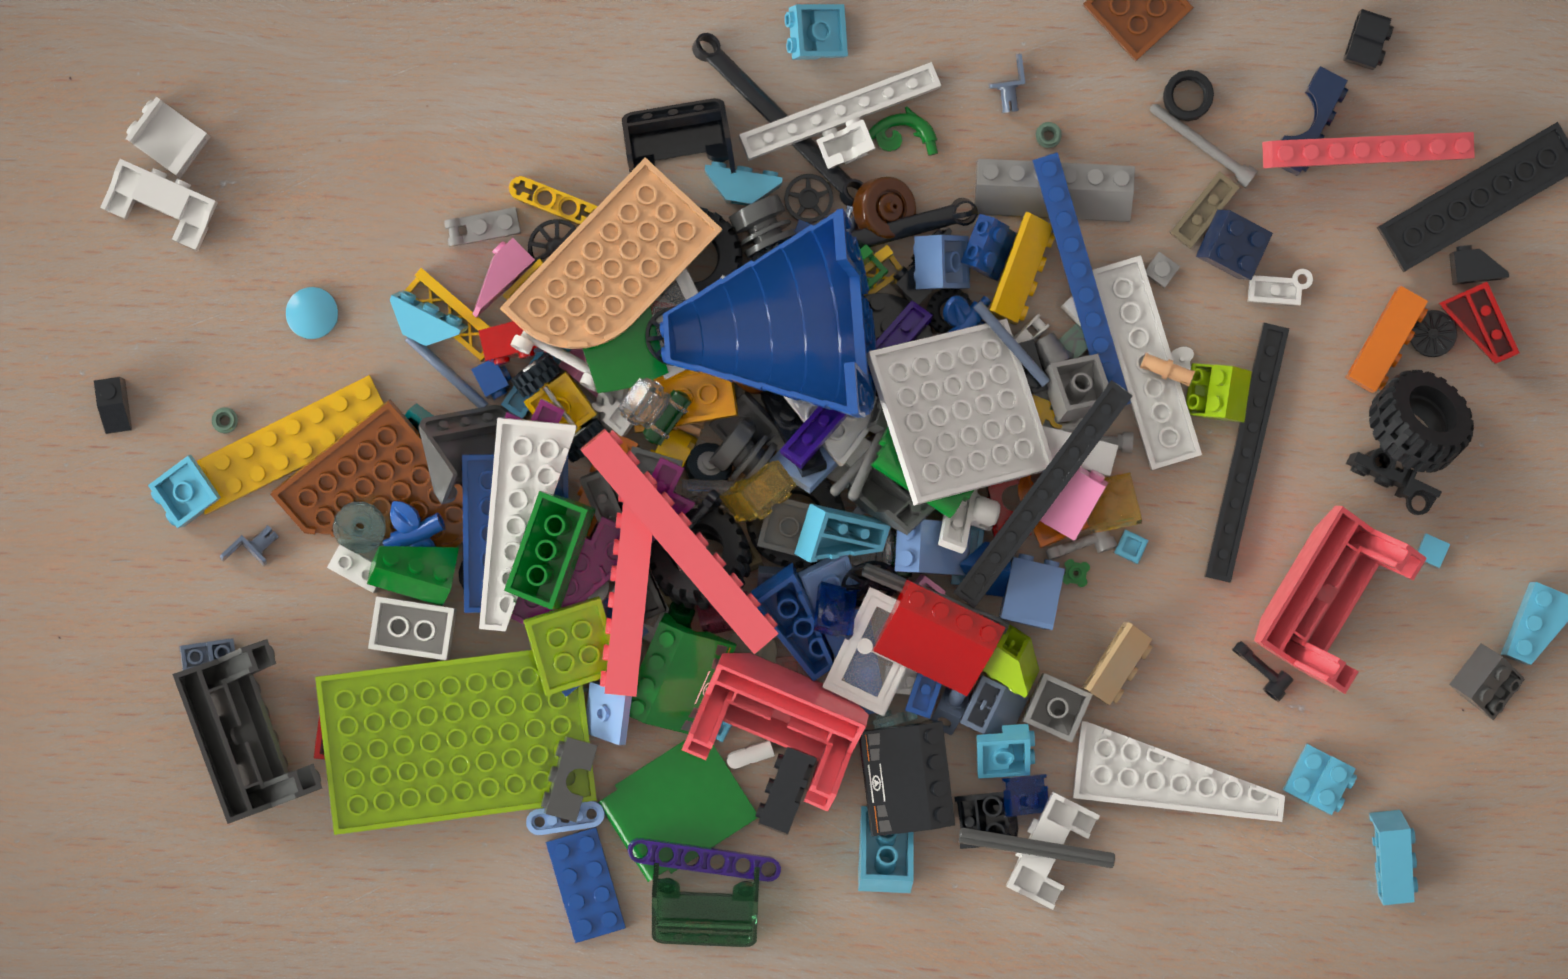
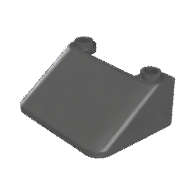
[419,405,509,504]

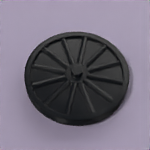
[1411,310,1457,357]

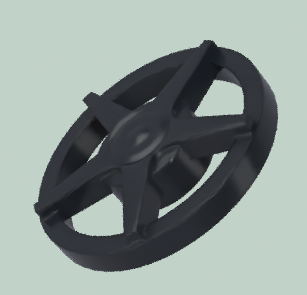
[784,174,833,223]

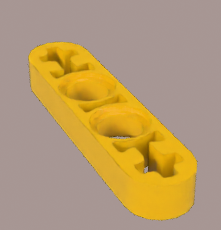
[509,176,598,225]

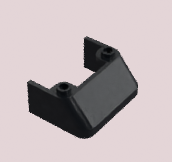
[622,98,736,174]

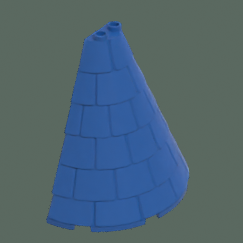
[660,208,876,418]

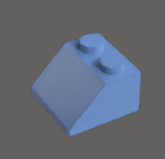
[913,235,970,289]

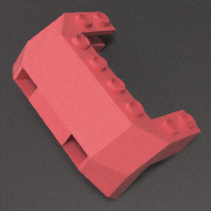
[1254,506,1427,694]
[682,653,869,811]

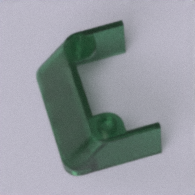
[652,863,760,947]

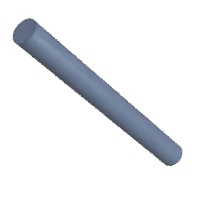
[973,301,1050,387]
[405,337,489,408]

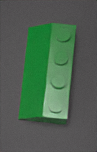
[504,491,596,610]

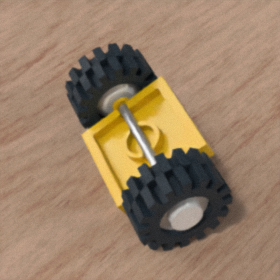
[511,353,606,463]

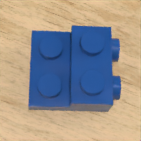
[960,214,1017,281]

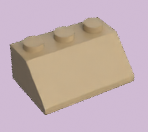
[1081,622,1153,705]

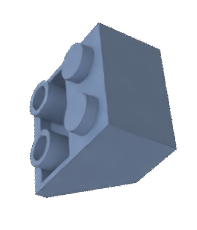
[959,675,1028,734]

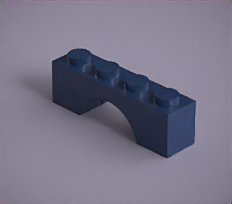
[1281,66,1348,176]

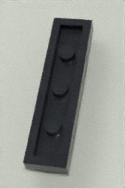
[761,391,827,477]

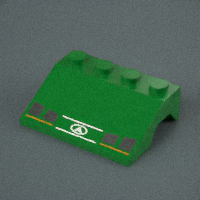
[629,612,737,734]

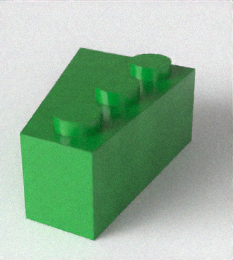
[367,546,459,606]

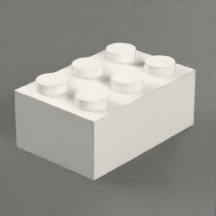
[368,597,457,660]

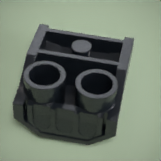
[954,791,1019,849]

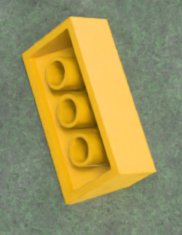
[989,212,1055,325]

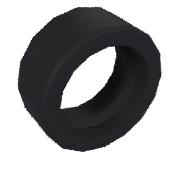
[1163,70,1214,121]

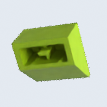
[1186,363,1252,423]
[983,624,1040,698]

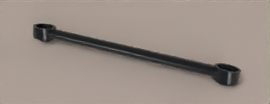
[692,33,864,207]
[752,198,978,261]

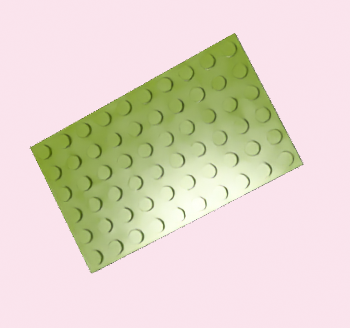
[315,650,597,835]

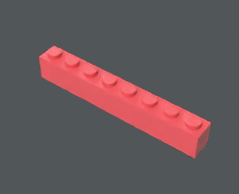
[1262,132,1475,169]
[600,484,657,697]

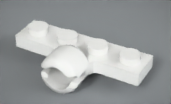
[938,489,1000,554]

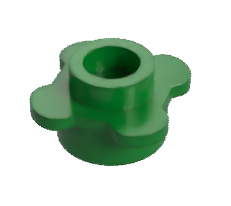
[1063,559,1090,587]

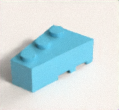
[794,504,891,563]
[1501,582,1568,665]
[1369,810,1418,905]

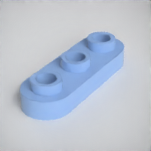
[526,801,605,835]

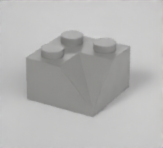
[1044,354,1108,423]
[1021,673,1093,743]

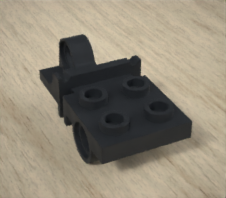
[1346,448,1442,515]

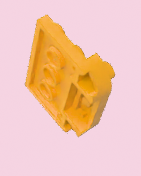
[629,369,739,433]

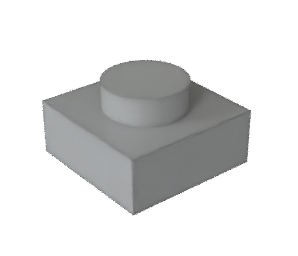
[1146,252,1180,288]

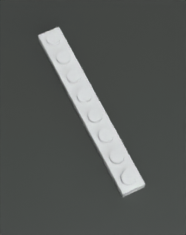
[739,62,941,161]

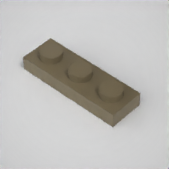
[1170,171,1240,249]

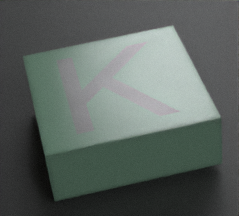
[1059,324,1087,359]

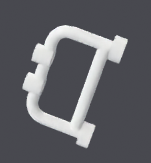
[510,330,597,392]

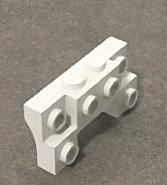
[100,159,218,251]
[1006,792,1100,910]

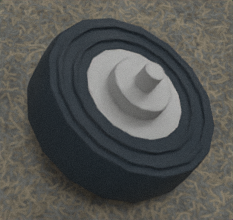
[685,442,732,489]

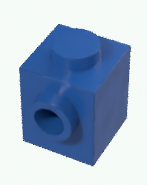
[471,361,512,400]

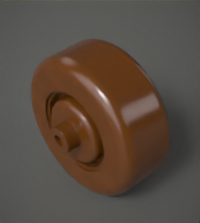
[853,176,916,239]

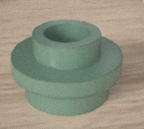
[1035,122,1062,148]
[212,407,238,434]

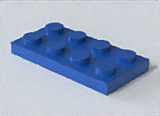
[546,827,626,943]

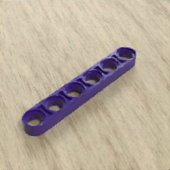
[628,838,781,882]

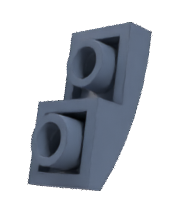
[179,638,235,670]

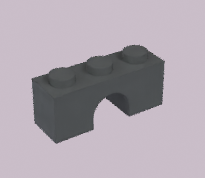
[541,736,598,822]

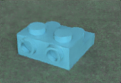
[785,4,848,60]
[148,455,221,528]
[977,724,1035,779]
[1283,744,1357,815]

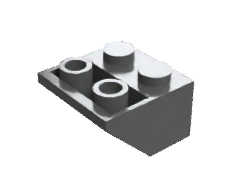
[1449,643,1525,720]

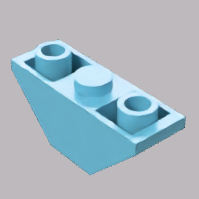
[704,161,783,206]
[390,291,468,346]

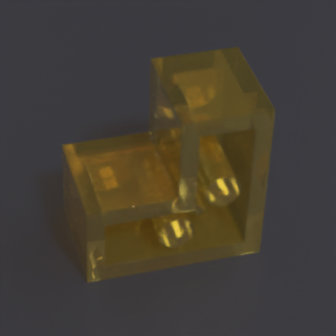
[719,460,797,522]

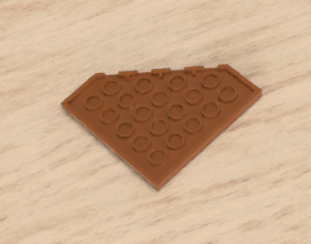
[270,399,463,547]

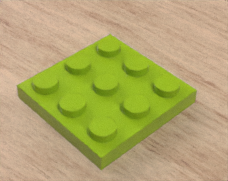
[523,596,610,696]

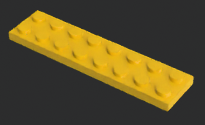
[196,375,384,515]

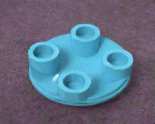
[286,287,338,339]

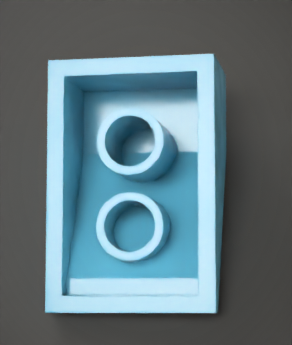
[858,806,914,893]

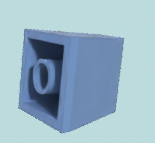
[895,519,971,576]
[998,553,1065,630]

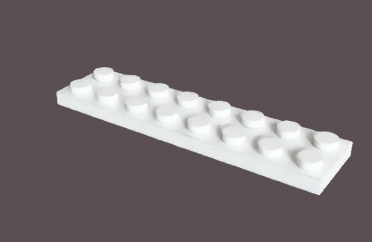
[1092,255,1202,470]

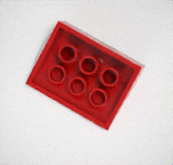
[872,579,1006,696]

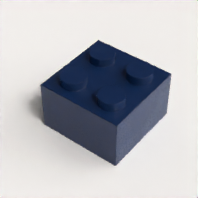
[1196,209,1273,280]

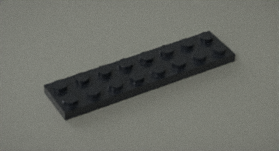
[1377,122,1568,272]

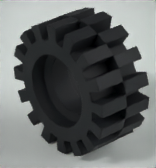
[926,289,973,334]

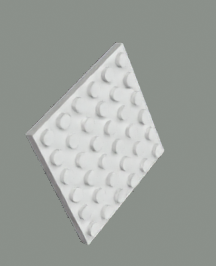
[867,319,1053,505]

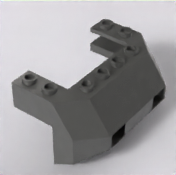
[172,639,322,824]

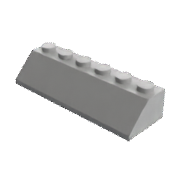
[974,159,1135,222]

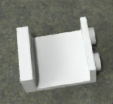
[125,97,211,178]

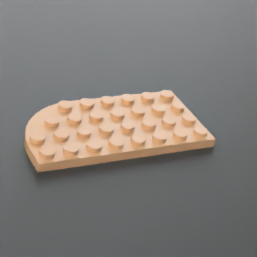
[500,158,722,349]

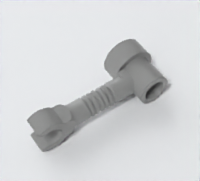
[1046,522,1117,560]

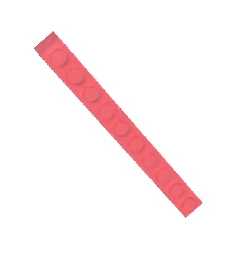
[580,429,779,654]

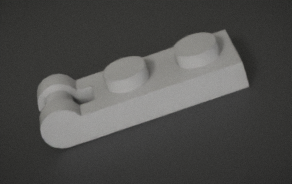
[444,207,521,247]

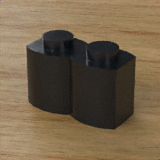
[1343,9,1394,70]

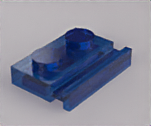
[813,581,857,640]
[1002,774,1049,817]

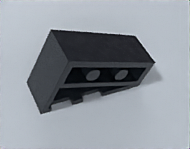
[755,747,817,835]

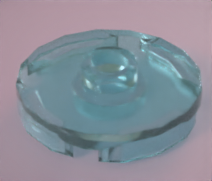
[333,502,386,553]

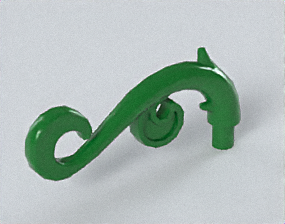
[868,106,938,156]

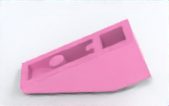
[473,238,535,318]

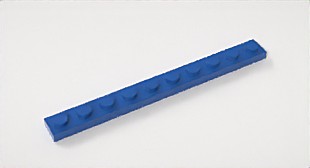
[1032,152,1131,405]

